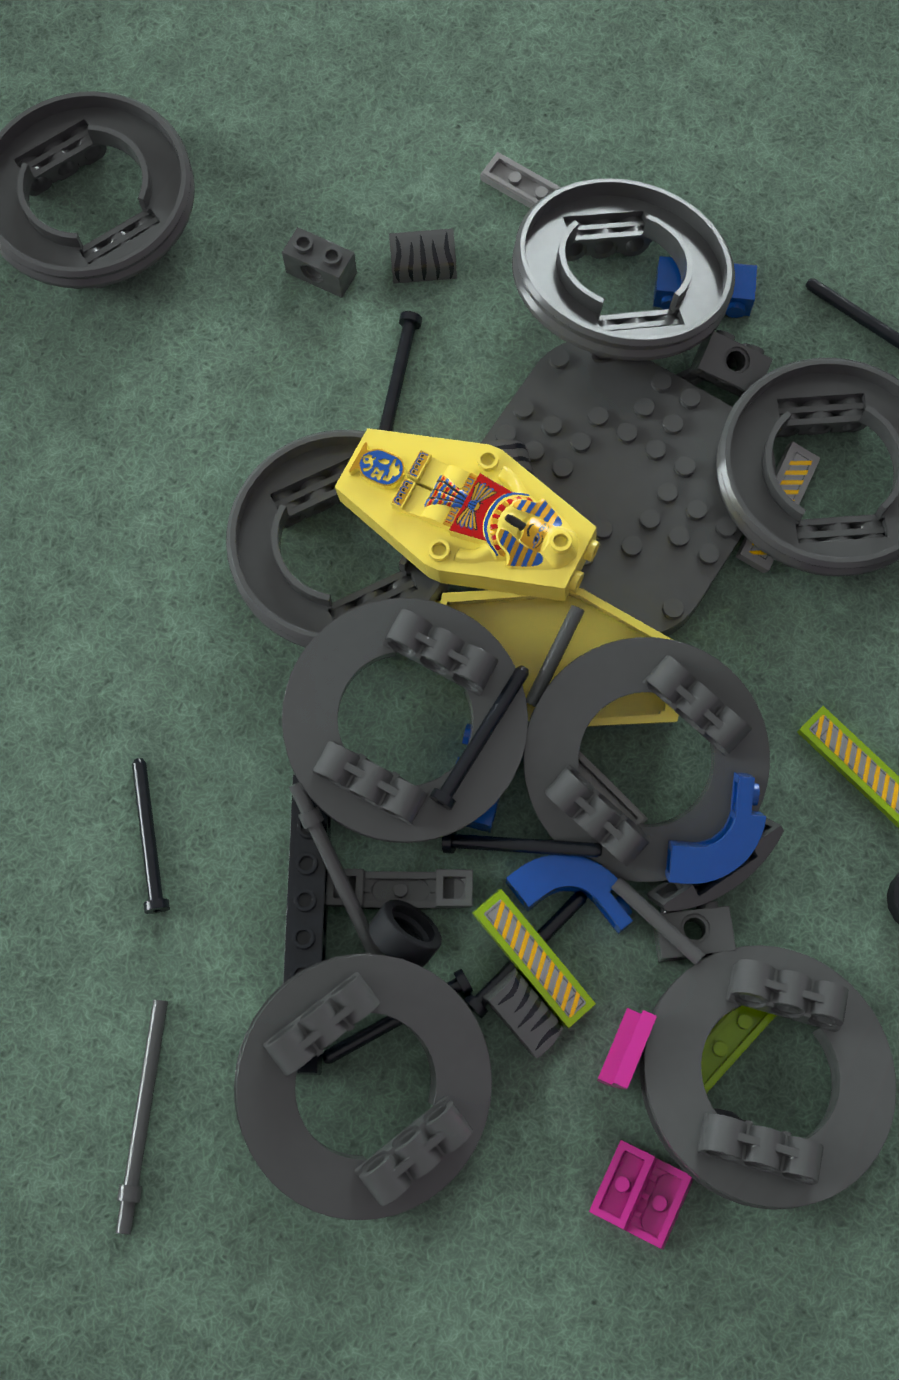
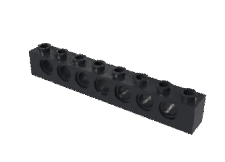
[283,775,331,1075]

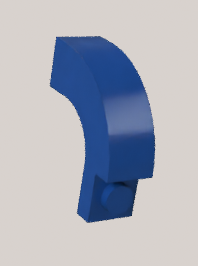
[665,772,766,884]
[506,855,633,934]

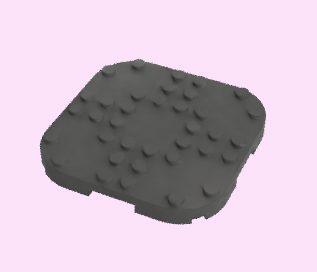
[481,342,776,636]

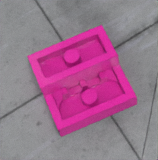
[597,1008,657,1090]
[589,1140,694,1250]

